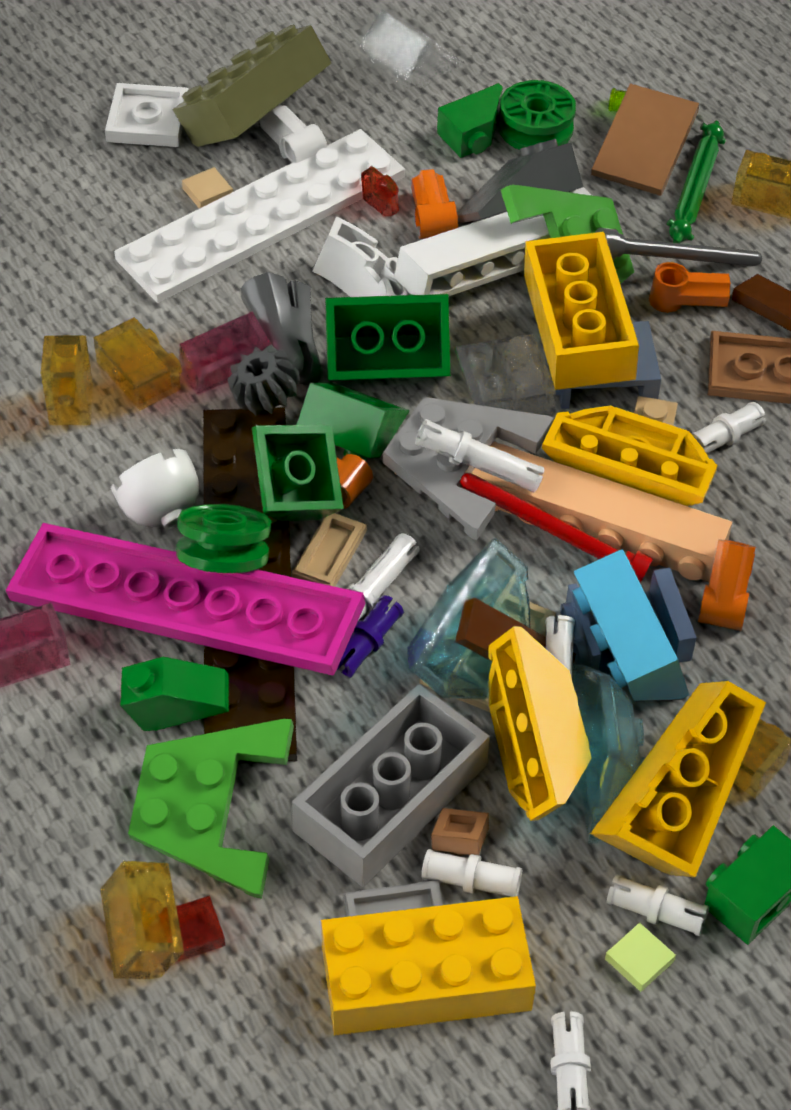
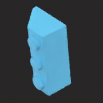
[572,549,690,701]

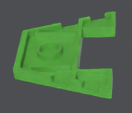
[501,184,634,284]
[128,719,294,899]

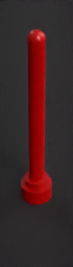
[460,473,653,583]

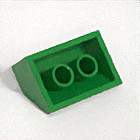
[325,294,451,380]

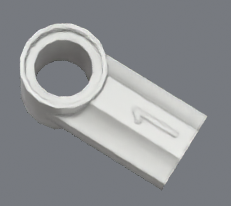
[260,104,327,163]

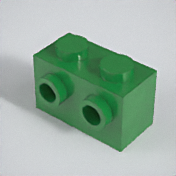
[704,825,791,945]

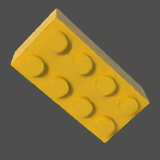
[524,232,639,390]
[321,896,536,1036]

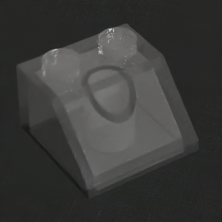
[359,9,465,89]

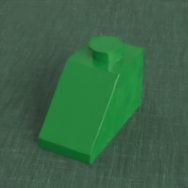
[437,83,503,158]
[120,656,229,731]

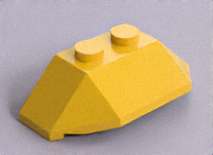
[542,405,718,506]
[488,626,592,821]

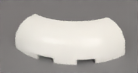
[312,216,410,297]

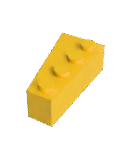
[590,681,766,877]

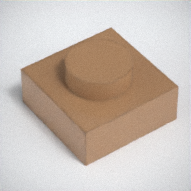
[431,808,489,856]

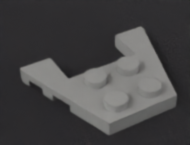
[383,397,554,540]

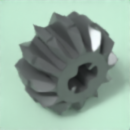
[227,345,300,416]

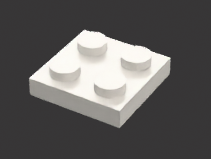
[105,83,189,147]

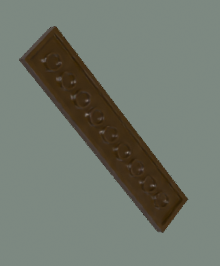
[203,407,297,764]

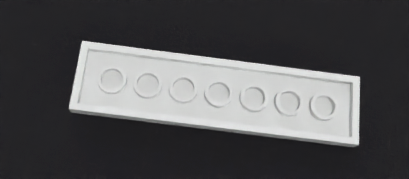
[114,129,405,303]

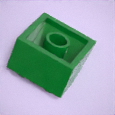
[296,383,409,462]
[252,425,344,522]

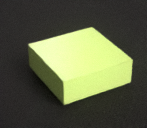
[605,923,676,992]

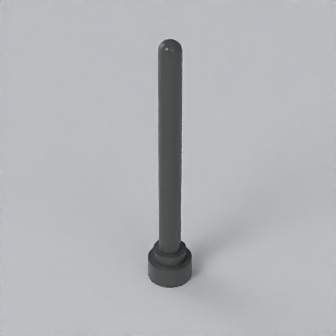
[595,228,762,266]

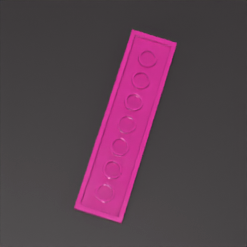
[5,523,365,676]

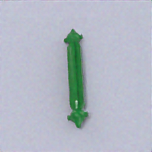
[666,120,726,243]

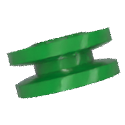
[499,80,576,150]
[176,504,271,573]

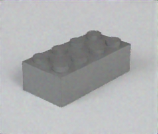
[292,684,490,887]

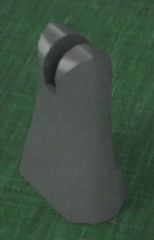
[240,272,321,385]

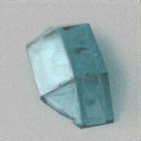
[407,538,531,699]
[572,664,646,844]

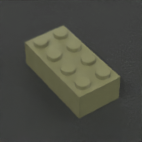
[172,24,332,147]

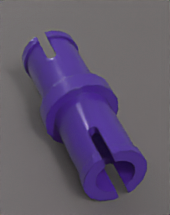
[337,595,404,678]

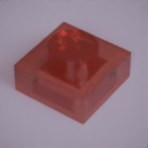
[361,166,399,216]
[163,895,225,961]

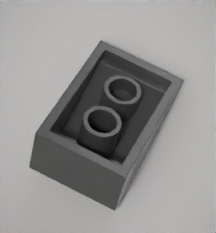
[457,139,583,224]

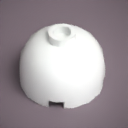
[111,449,199,529]

